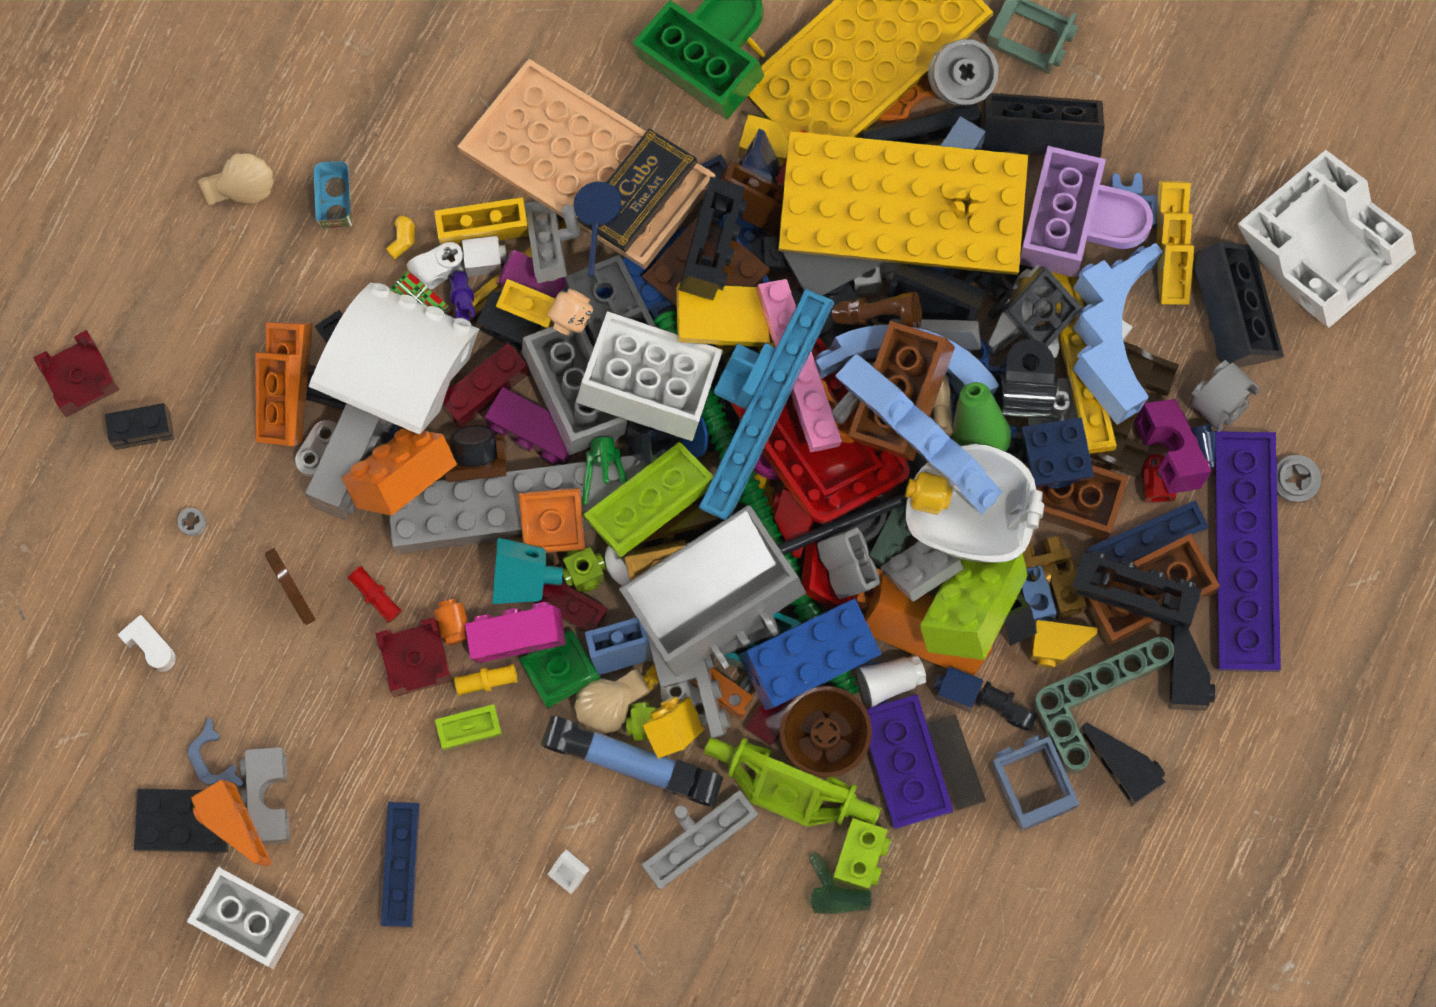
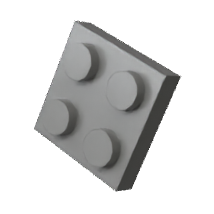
[881,541,964,602]

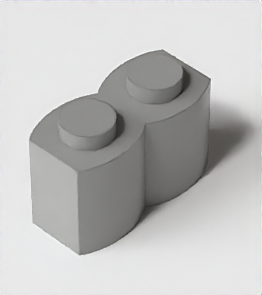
[818,528,880,599]

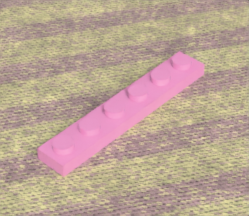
[756,279,842,453]

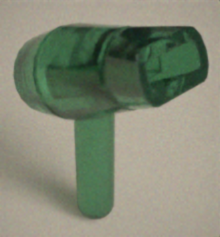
[809,853,871,915]

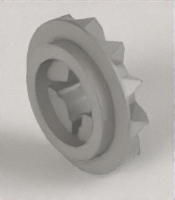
[1277,455,1321,503]

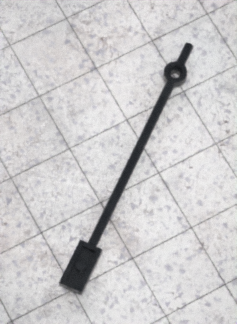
[777,438,1027,555]

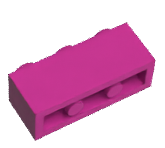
[465,602,566,663]

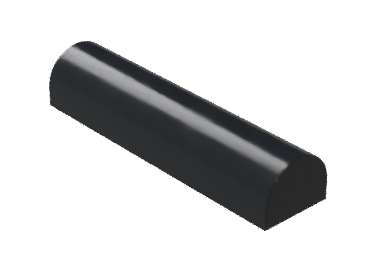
[861,103,981,144]

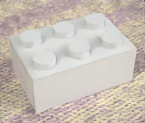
[187,867,304,969]

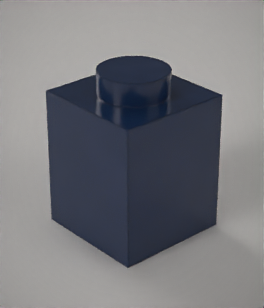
[934,667,983,713]

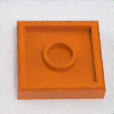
[519,487,585,553]

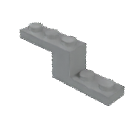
[647,633,730,738]

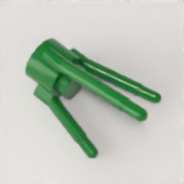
[582,437,628,505]

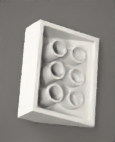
[576,311,723,441]

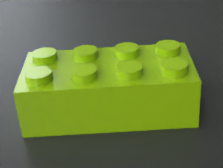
[920,553,1028,660]

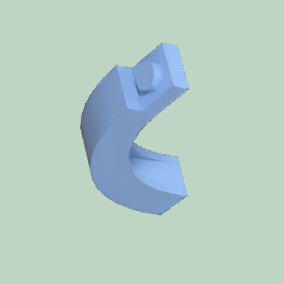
[815,325,1000,396]

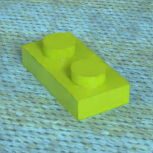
[435,704,502,751]

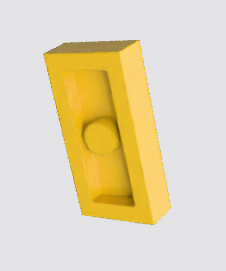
[496,279,555,328]

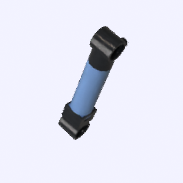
[540,716,724,807]

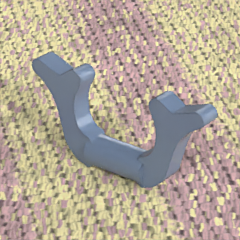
[188,718,244,787]

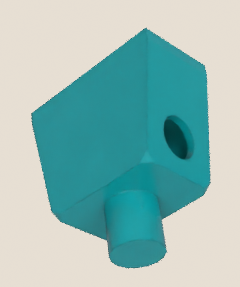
[492,538,563,604]

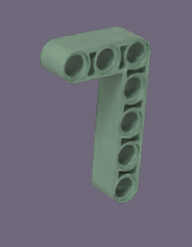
[1033,637,1174,774]

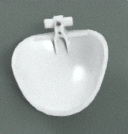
[906,444,1044,562]

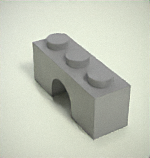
[240,747,290,845]

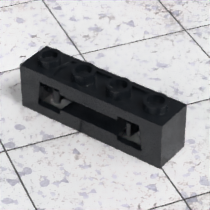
[678,177,747,300]
[1069,551,1202,630]

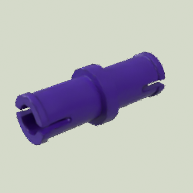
[449,271,475,321]

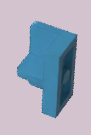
[714,343,776,409]

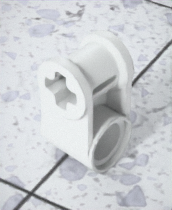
[407,242,465,290]

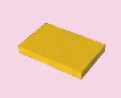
[676,283,770,347]

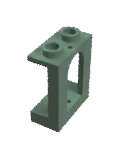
[986,0,1078,74]

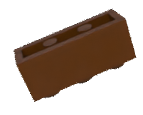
[719,160,784,237]

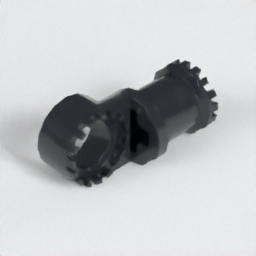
[976,681,1037,731]

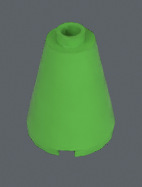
[951,382,1011,452]

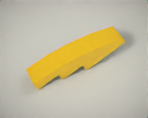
[1156,181,1194,305]

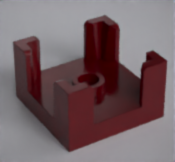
[33,330,119,417]
[375,617,453,697]

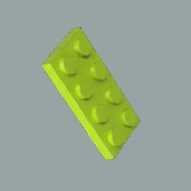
[584,442,714,558]

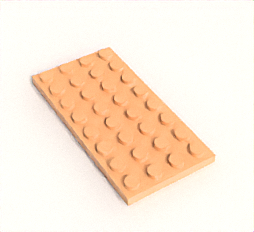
[457,59,716,269]

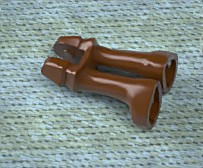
[832,292,922,328]

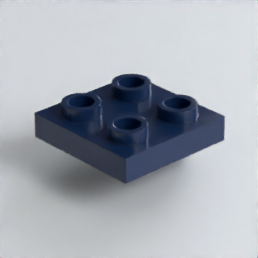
[1021,418,1094,488]

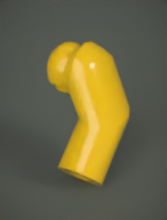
[385,216,415,260]

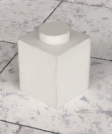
[462,236,507,277]

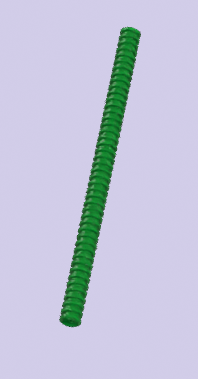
[653,310,860,695]

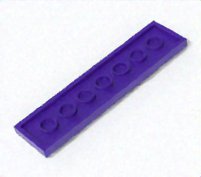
[1214,431,1281,672]

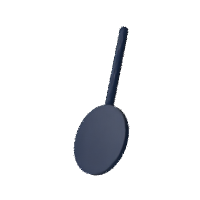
[573,182,621,277]

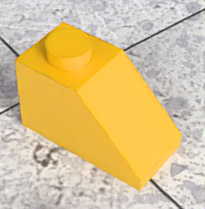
[1030,620,1098,668]

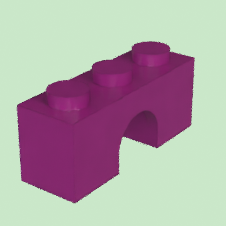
[1134,399,1212,494]

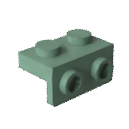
[869,506,913,570]

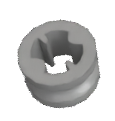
[177,508,207,536]

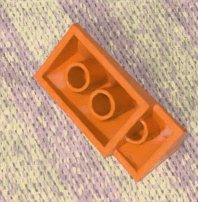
[255,322,312,446]
[864,575,992,676]

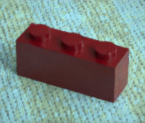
[442,343,529,429]

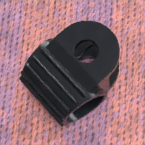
[995,339,1058,419]

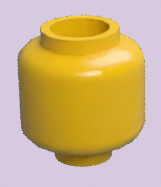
[905,472,953,515]

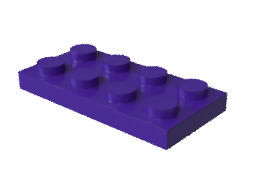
[866,694,954,830]

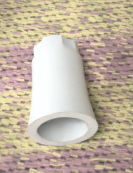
[856,655,926,708]

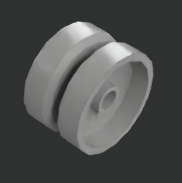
[928,39,999,105]

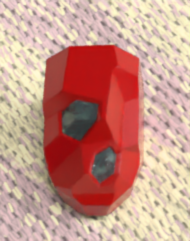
[1142,454,1177,503]

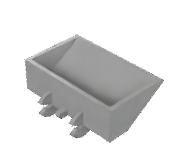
[619,505,806,677]

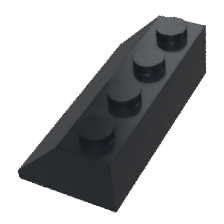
[983,93,1105,158]
[1193,242,1284,368]

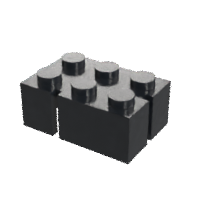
[877,263,987,325]

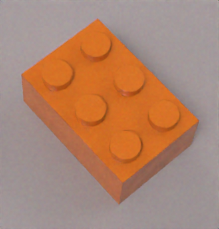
[342,428,457,516]

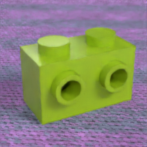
[833,818,891,892]

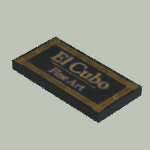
[577,129,698,253]

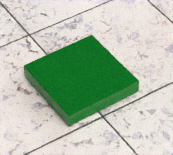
[519,630,601,709]

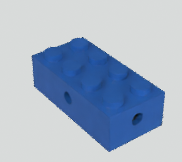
[739,599,881,710]

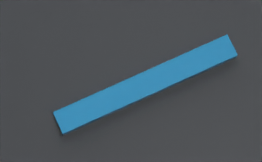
[699,289,834,520]

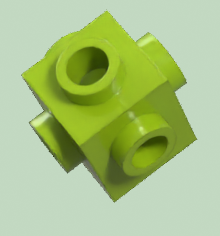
[563,546,606,593]

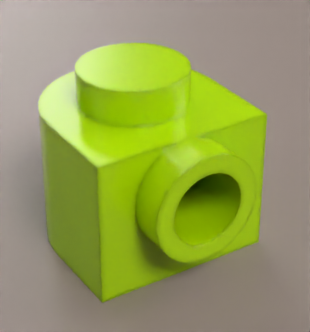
[626,702,656,741]

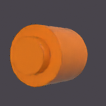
[434,599,468,646]

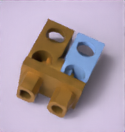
[1020,536,1087,623]

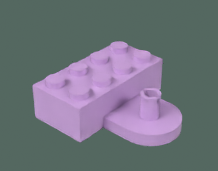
[1020,146,1153,278]

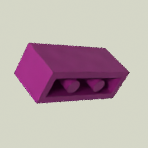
[485,387,572,466]

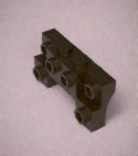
[1090,341,1179,478]

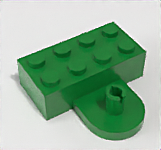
[632,0,764,120]

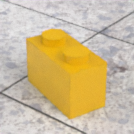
[643,696,705,758]

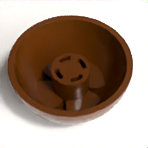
[780,686,872,778]

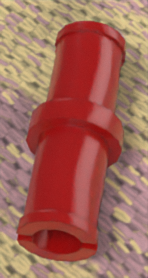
[347,566,402,624]

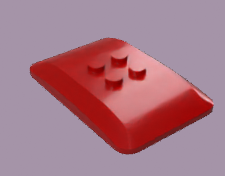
[730,338,910,523]

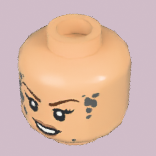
[548,288,593,336]

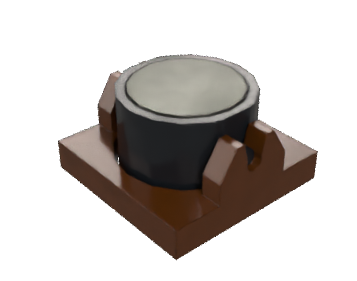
[445,425,507,482]

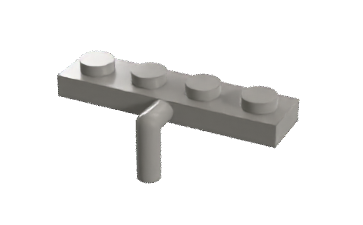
[525,201,580,283]
[641,790,759,891]

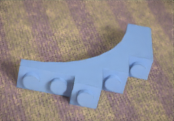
[1073,243,1163,425]
[835,353,1003,514]

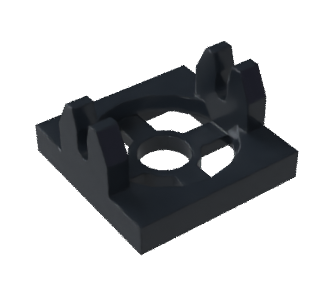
[1001,266,1082,347]

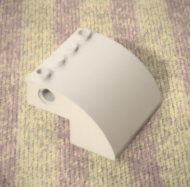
[1238,150,1416,328]
[309,282,479,435]

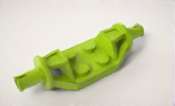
[704,737,882,827]

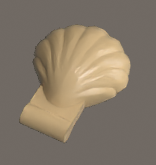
[198,153,274,205]
[574,669,651,734]

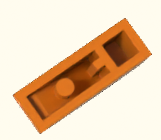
[191,779,272,867]

